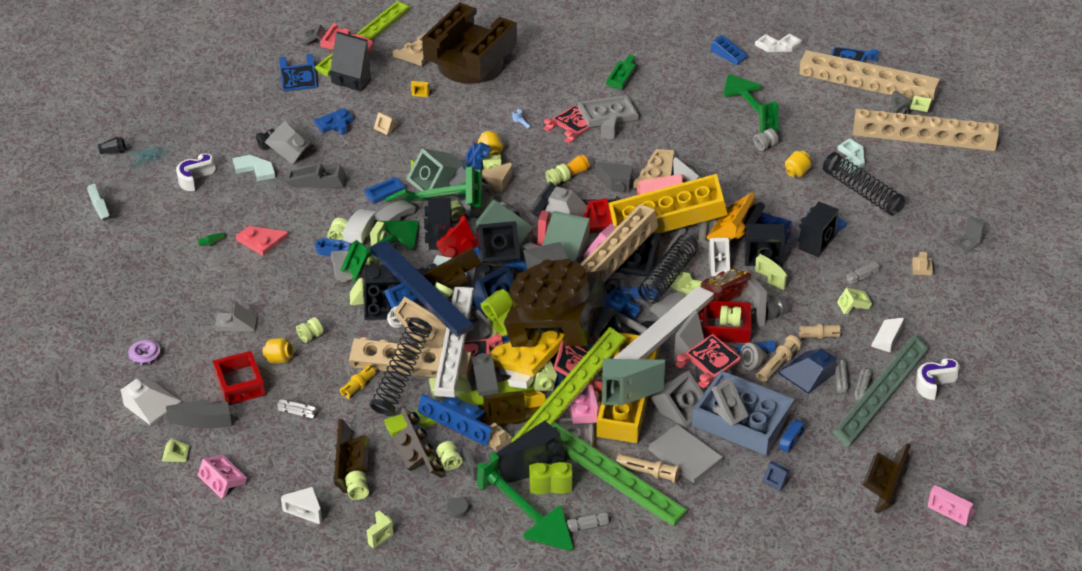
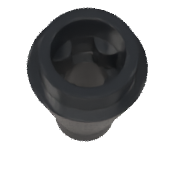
[98,136,126,154]

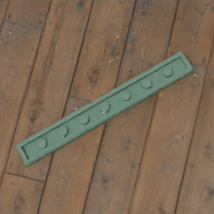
[832,335,929,446]

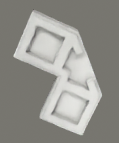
[755,34,802,52]
[499,368,536,389]

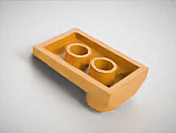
[706,192,759,243]

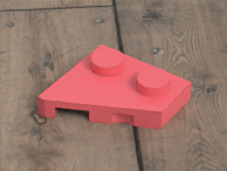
[538,211,551,246]
[236,226,288,255]

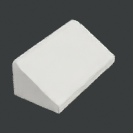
[871,318,904,352]

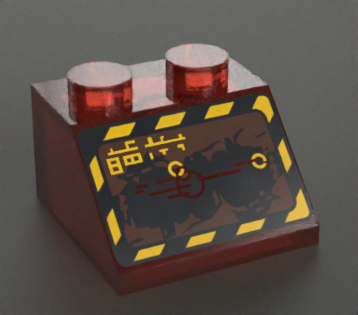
[700,269,752,302]

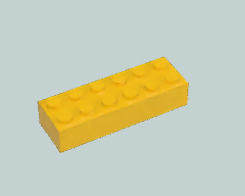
[609,174,728,233]
[597,333,659,443]

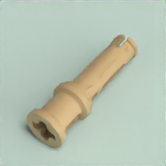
[756,335,802,383]
[616,454,680,484]

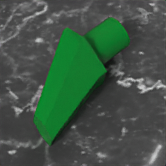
[198,232,225,246]

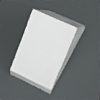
[708,238,730,276]
[281,487,322,524]

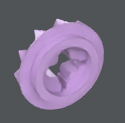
[128,340,160,366]

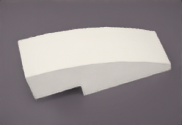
[343,209,377,244]

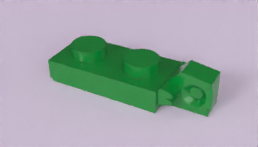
[606,54,636,90]

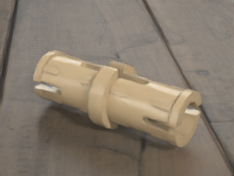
[799,324,840,339]

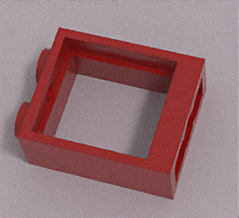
[699,301,751,343]
[213,351,265,405]

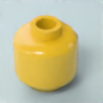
[478,131,504,155]
[785,151,812,177]
[263,338,294,364]

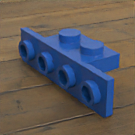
[417,394,493,446]

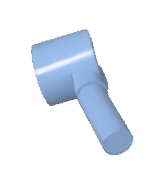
[512,109,531,129]

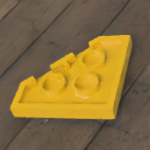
[490,330,564,377]

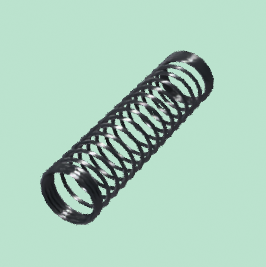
[822,152,905,216]
[638,234,699,304]
[369,317,433,416]

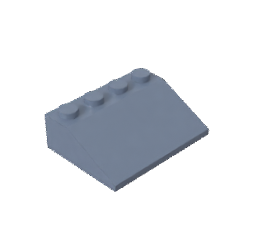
[692,370,795,456]

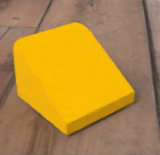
[411,81,430,97]
[524,391,546,408]

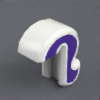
[176,154,216,191]
[916,359,960,400]

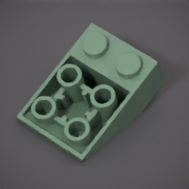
[602,359,665,405]

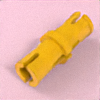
[340,365,376,399]

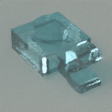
[126,145,159,166]

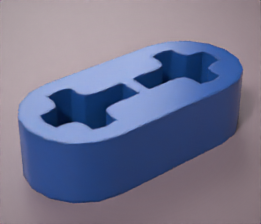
[315,238,350,257]
[779,419,806,453]

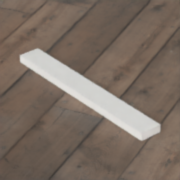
[613,286,714,359]
[434,287,474,397]

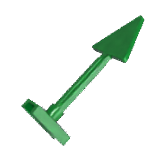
[723,74,779,135]
[385,167,482,207]
[340,221,418,281]
[477,452,573,551]

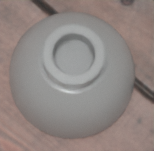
[740,343,766,370]

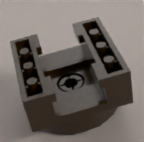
[422,2,517,84]
[504,259,607,347]

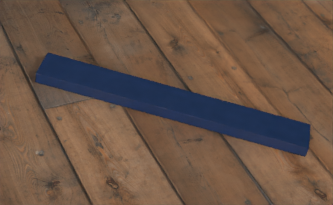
[370,240,473,337]

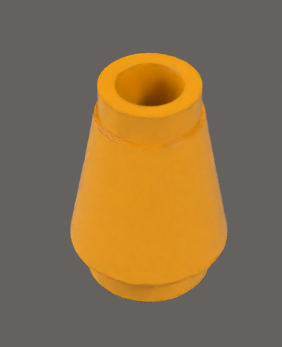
[566,155,590,176]

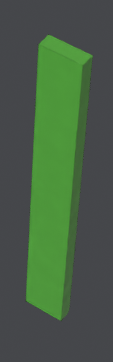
[552,423,687,526]

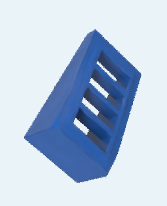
[711,35,748,65]

